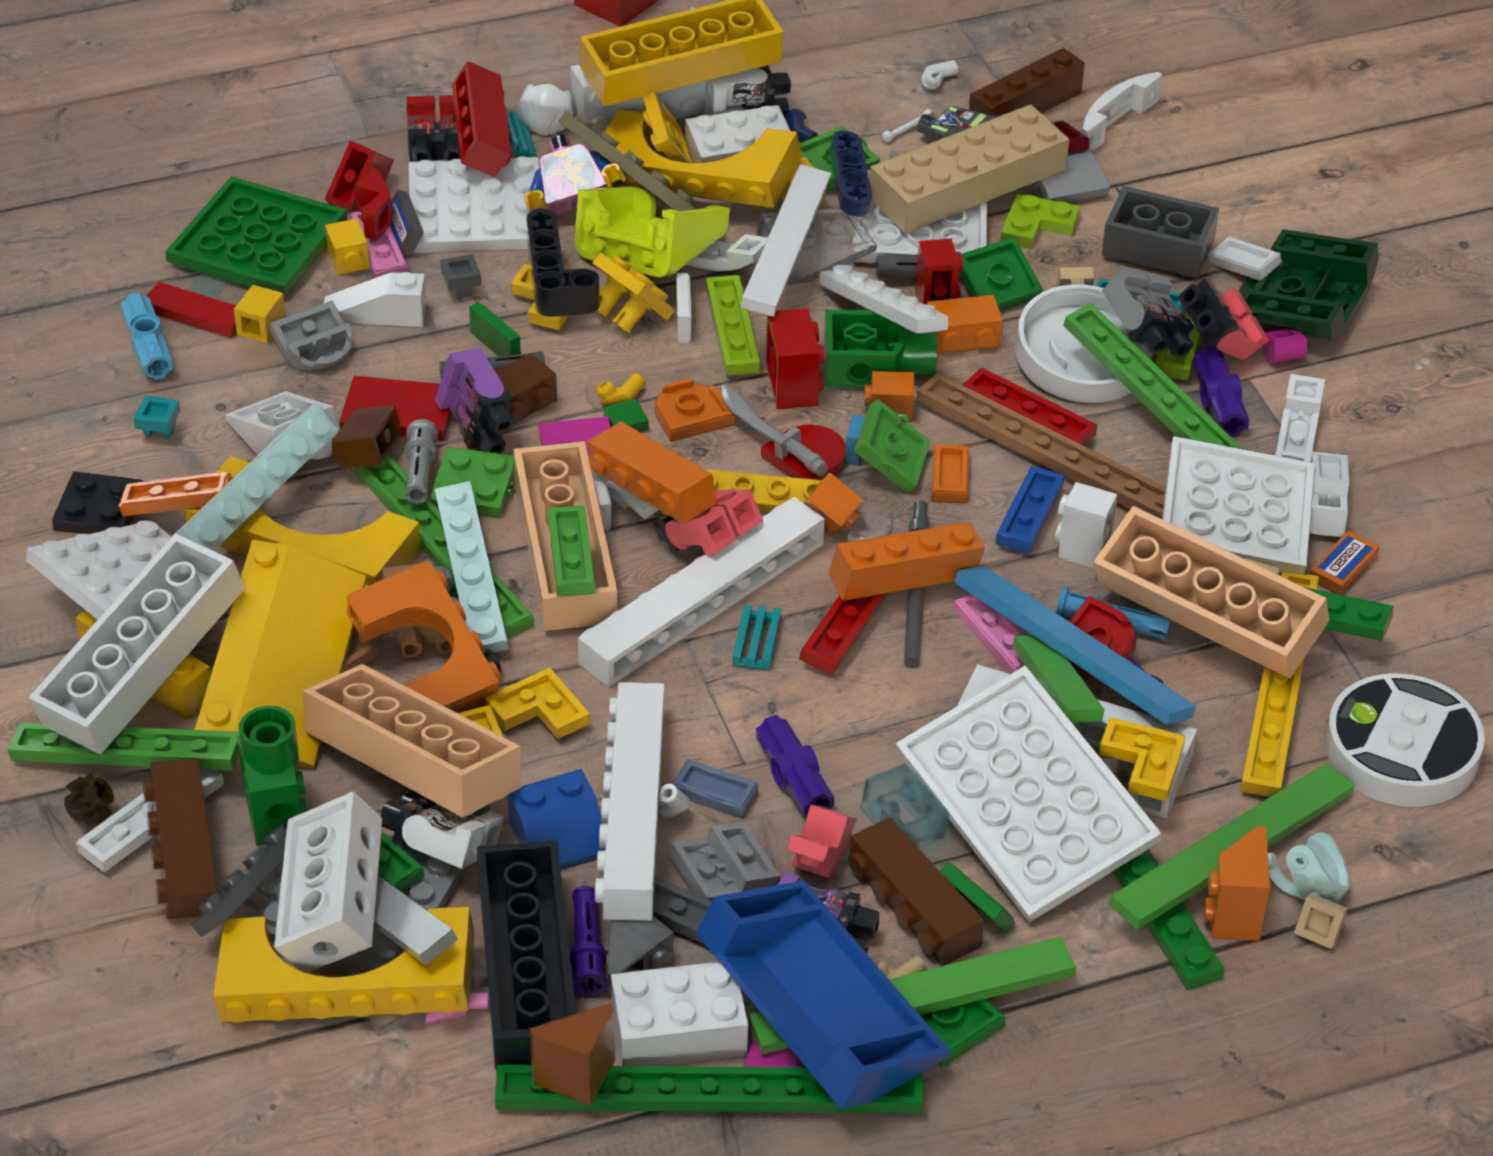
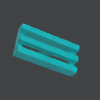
[505,106,537,157]
[733,604,781,670]

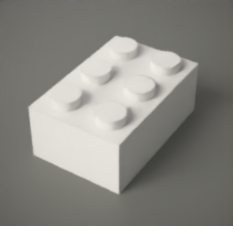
[685,105,790,163]
[611,962,748,1066]

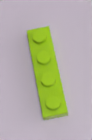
[706,275,760,376]

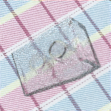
[756,209,877,285]

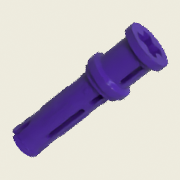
[570,886,608,998]

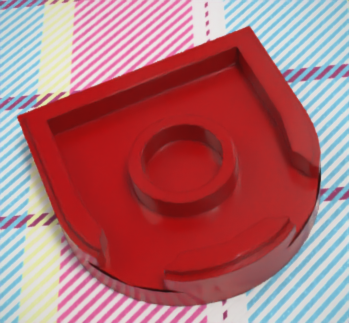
[761,425,846,480]
[1067,595,1137,678]

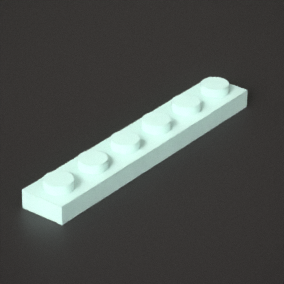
[176,403,339,551]
[435,481,509,655]

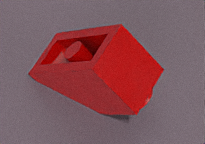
[324,140,394,213]

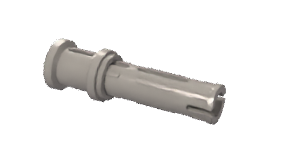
[404,419,438,504]

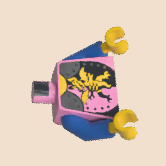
[524,135,626,217]

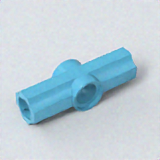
[120,292,173,380]

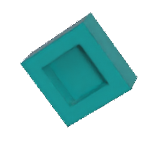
[133,395,180,439]

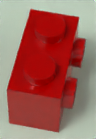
[915,238,963,305]

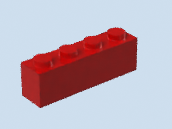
[452,61,513,177]

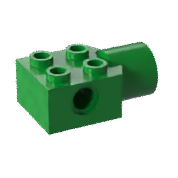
[824,310,937,387]
[237,706,308,846]

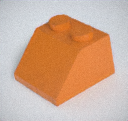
[1203,826,1270,941]

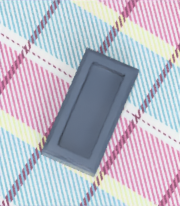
[672,759,759,819]

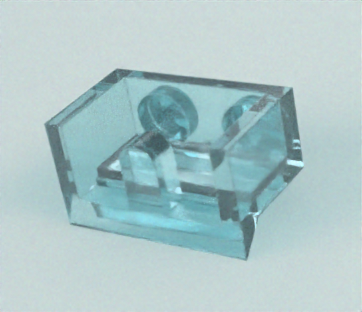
[860,764,949,847]

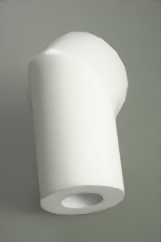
[921,60,958,90]
[659,784,690,818]

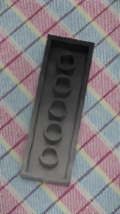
[477,840,576,1070]

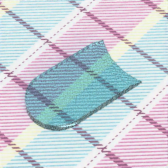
[188,273,229,299]

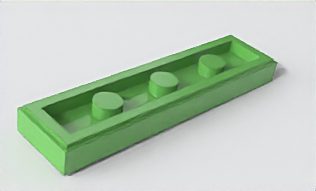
[1012,635,1105,723]

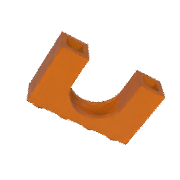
[347,560,501,713]

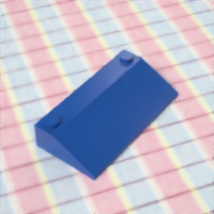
[696,880,951,1110]

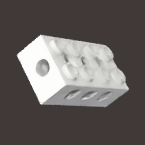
[274,791,382,973]

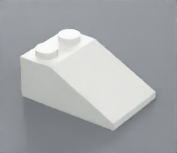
[225,391,339,460]

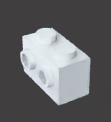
[1055,482,1118,569]

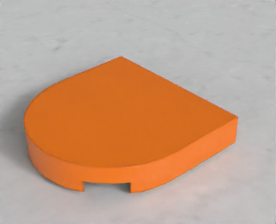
[655,379,735,442]

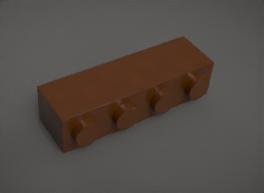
[969,48,1085,117]
[143,759,217,919]
[848,817,984,966]

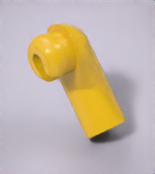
[596,373,645,406]

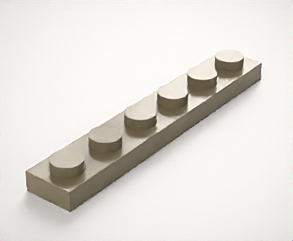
[558,111,696,211]

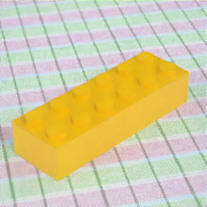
[579,0,784,106]

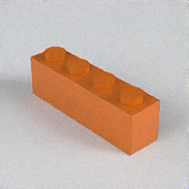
[587,422,717,524]
[829,522,985,601]

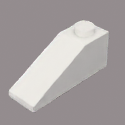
[324,272,426,327]

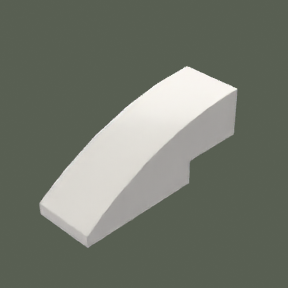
[1309,451,1349,537]

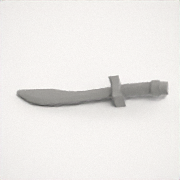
[721,384,828,476]

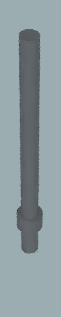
[904,500,930,668]

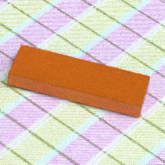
[119,472,232,516]

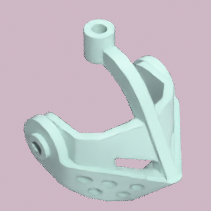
[1268,832,1350,904]

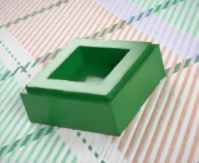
[603,399,649,432]

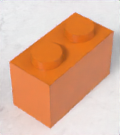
[927,295,1003,354]

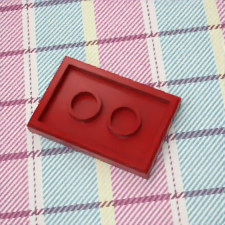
[339,376,452,440]

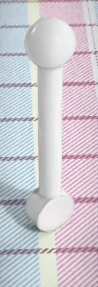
[881,109,935,143]

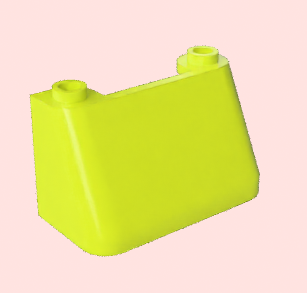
[574,185,730,277]

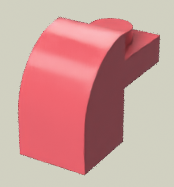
[787,805,857,878]

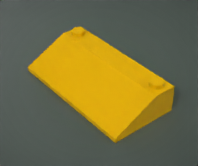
[194,540,367,770]

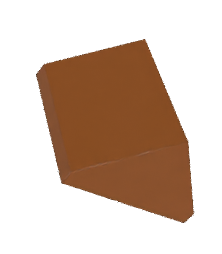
[530,1003,615,1106]

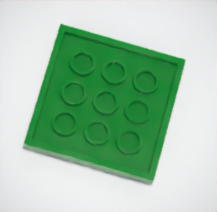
[165,176,348,297]

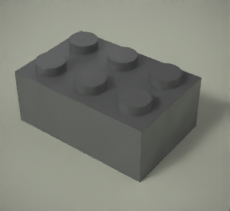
[1102,186,1219,278]

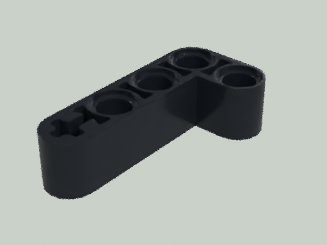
[527,209,600,317]

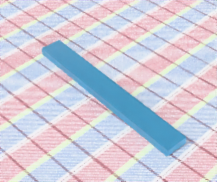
[954,565,1196,725]

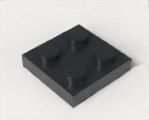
[52,471,143,534]

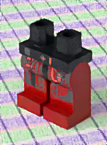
[406,95,460,162]

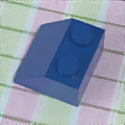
[507,769,606,870]

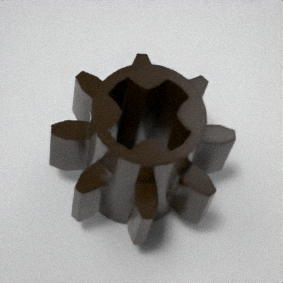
[64,774,114,825]

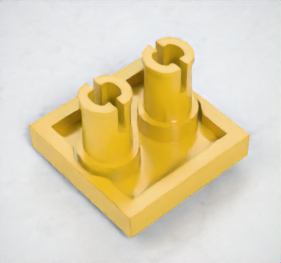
[592,252,675,334]

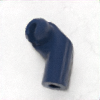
[784,108,818,143]

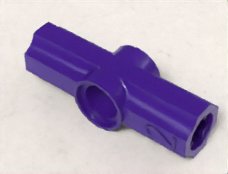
[1193,347,1249,437]
[756,715,834,816]

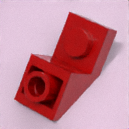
[355,167,393,241]

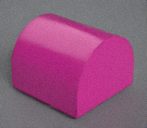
[1263,329,1307,363]

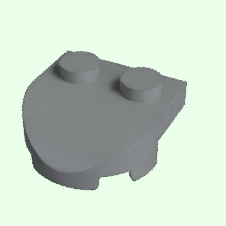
[269,300,353,371]

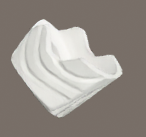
[517,83,573,135]

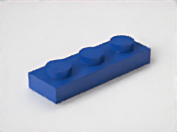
[996,466,1065,554]

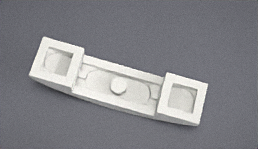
[1083,72,1163,153]
[687,234,768,271]
[1275,374,1325,462]

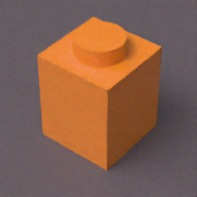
[864,371,914,422]
[803,472,863,534]

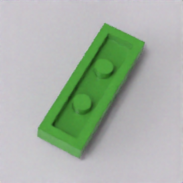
[548,505,595,596]

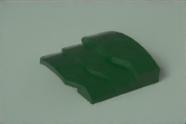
[1239,229,1379,341]

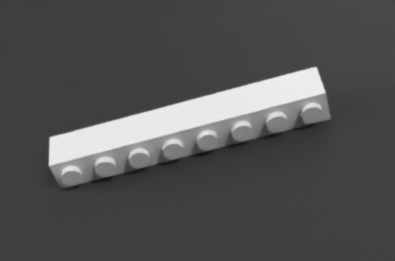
[578,497,825,688]
[595,682,664,921]

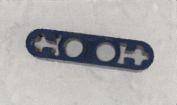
[830,130,872,217]

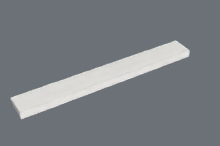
[740,164,831,317]

